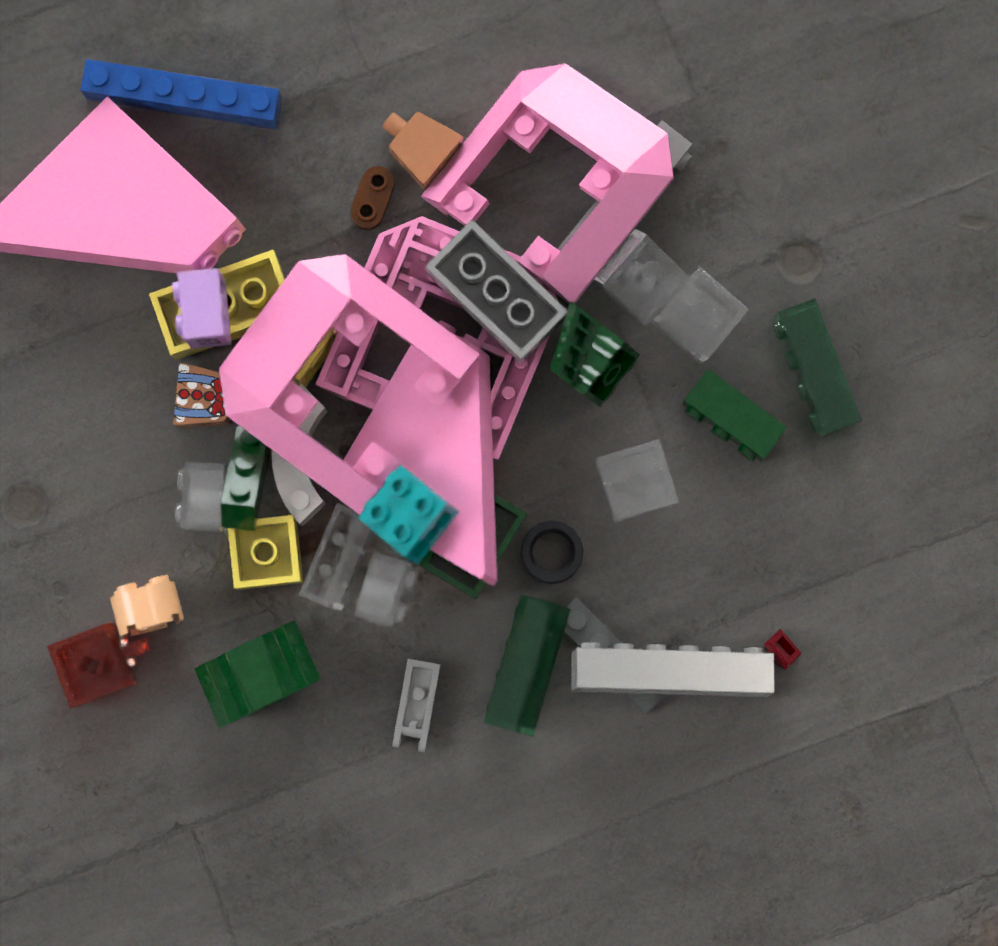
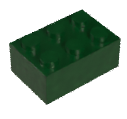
[419,494,527,600]

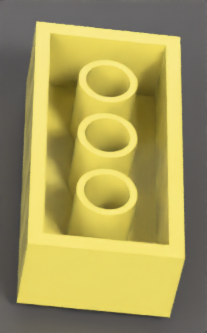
[149,250,285,360]

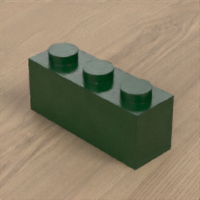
[682,369,787,462]
[221,426,270,531]

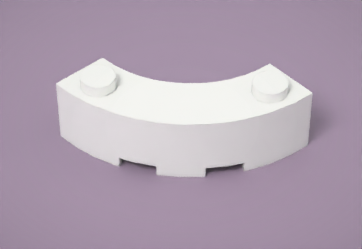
[272,385,327,526]

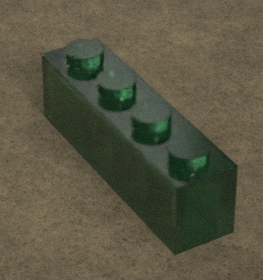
[772,298,862,437]
[484,595,571,737]

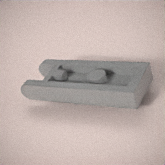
[392,659,441,753]

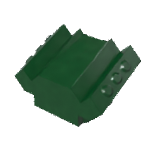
[550,301,640,407]
[195,620,321,729]

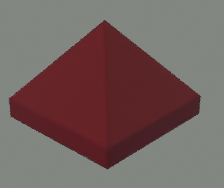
[764,629,801,669]

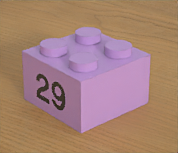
[173,268,232,349]

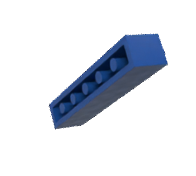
[80,59,282,130]

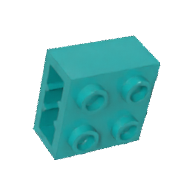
[358,465,459,565]

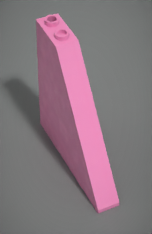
[0,97,246,273]
[343,320,497,586]

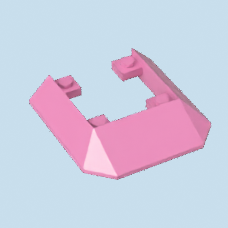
[421,64,674,304]
[315,216,558,460]
[219,254,480,515]

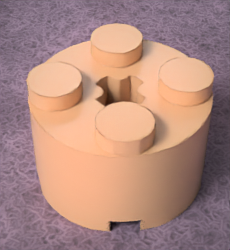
[110,575,185,637]

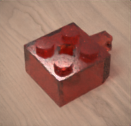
[47,622,151,709]

